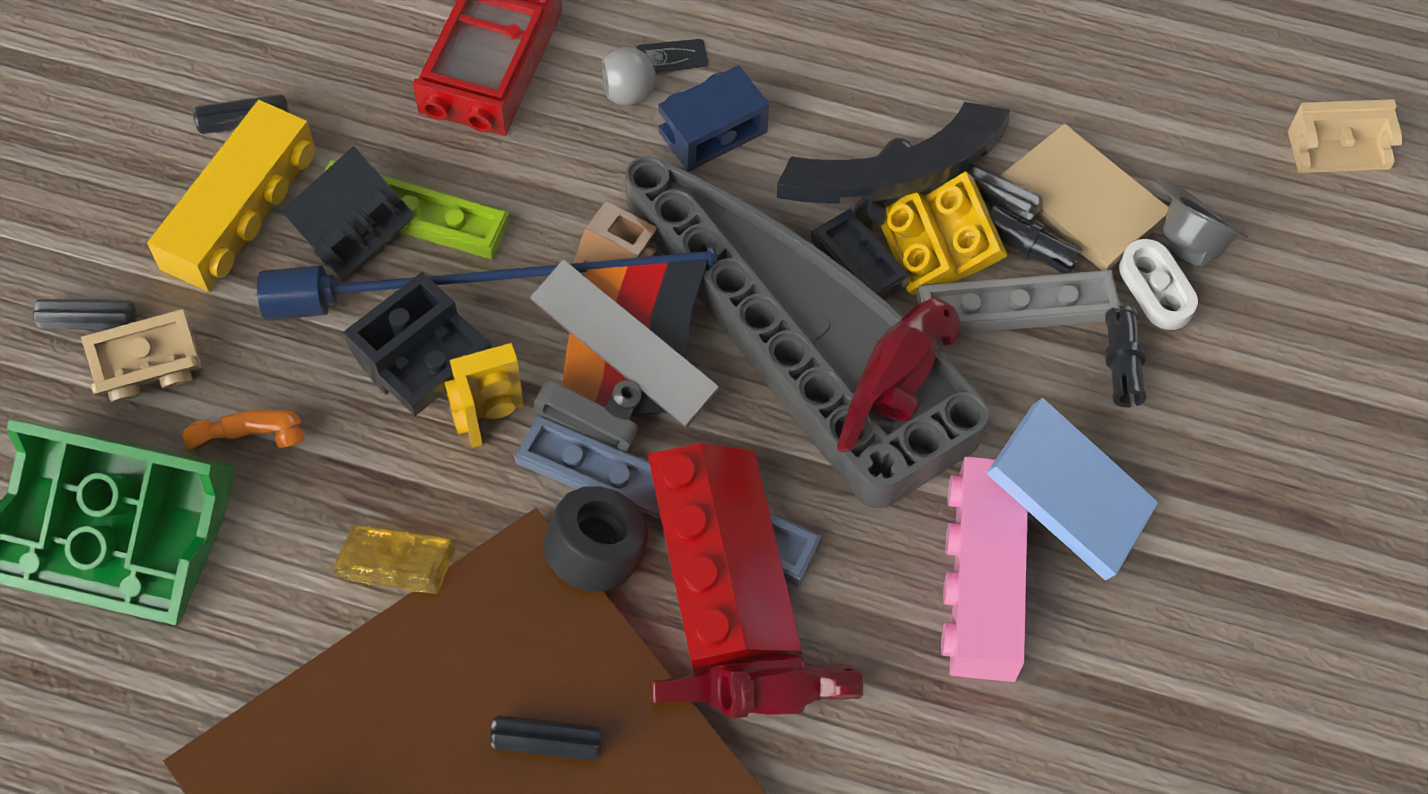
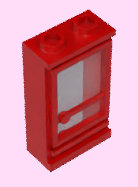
[413,0,563,136]

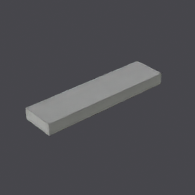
[530,259,720,429]
[916,270,1120,334]

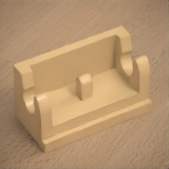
[1288,99,1402,173]

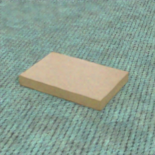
[1000,123,1169,271]

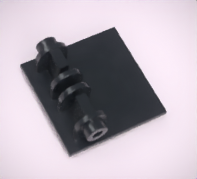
[281,146,416,281]

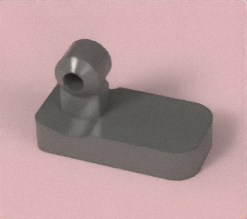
[533,380,641,452]

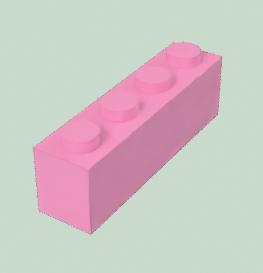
[941,457,1027,682]

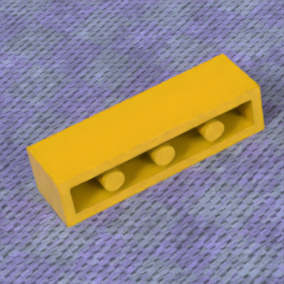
[147,100,316,292]

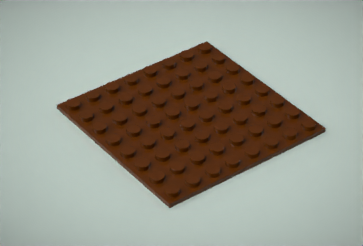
[163,508,766,794]

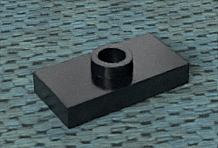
[810,208,910,300]

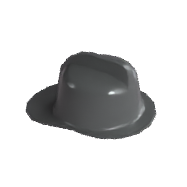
[1157,178,1248,267]

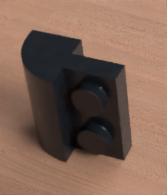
[343,272,492,416]

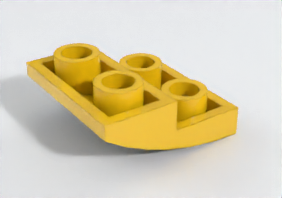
[881,171,1008,295]

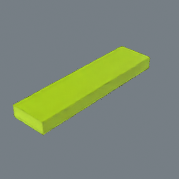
[324,160,510,260]

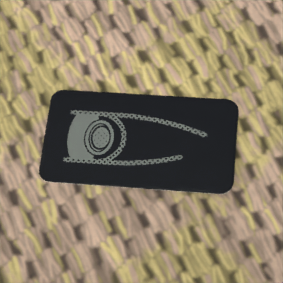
[636,39,708,72]

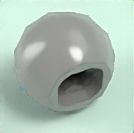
[602,46,656,106]

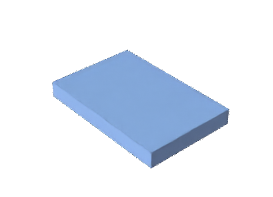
[986,398,1158,580]

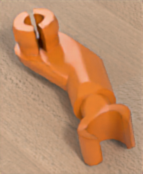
[182,409,304,451]

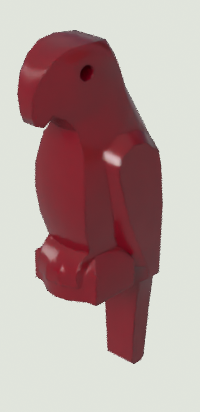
[837,297,960,453]
[651,654,863,718]

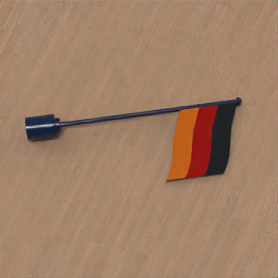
[257,246,718,416]

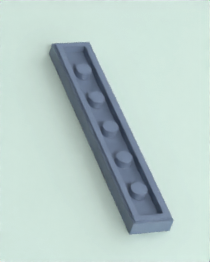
[514,415,822,587]

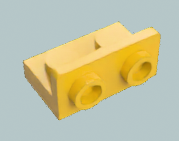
[444,343,524,448]

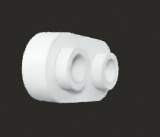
[1119,239,1198,330]

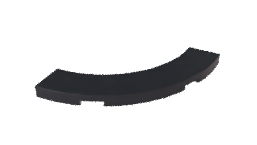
[777,102,1010,204]

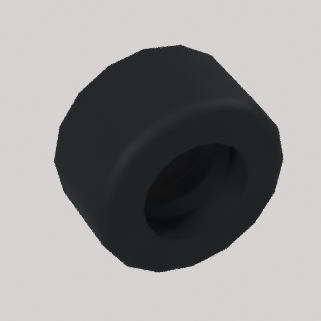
[543,486,649,592]

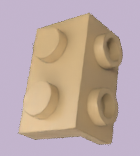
[81,309,203,403]

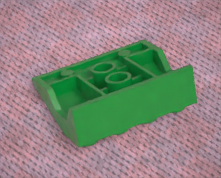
[0,419,236,625]

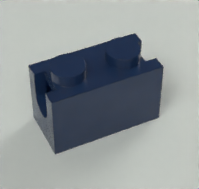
[658,65,769,172]

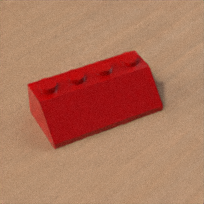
[648,443,802,674]

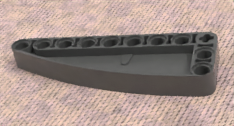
[626,156,989,508]

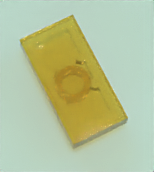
[333,525,455,594]

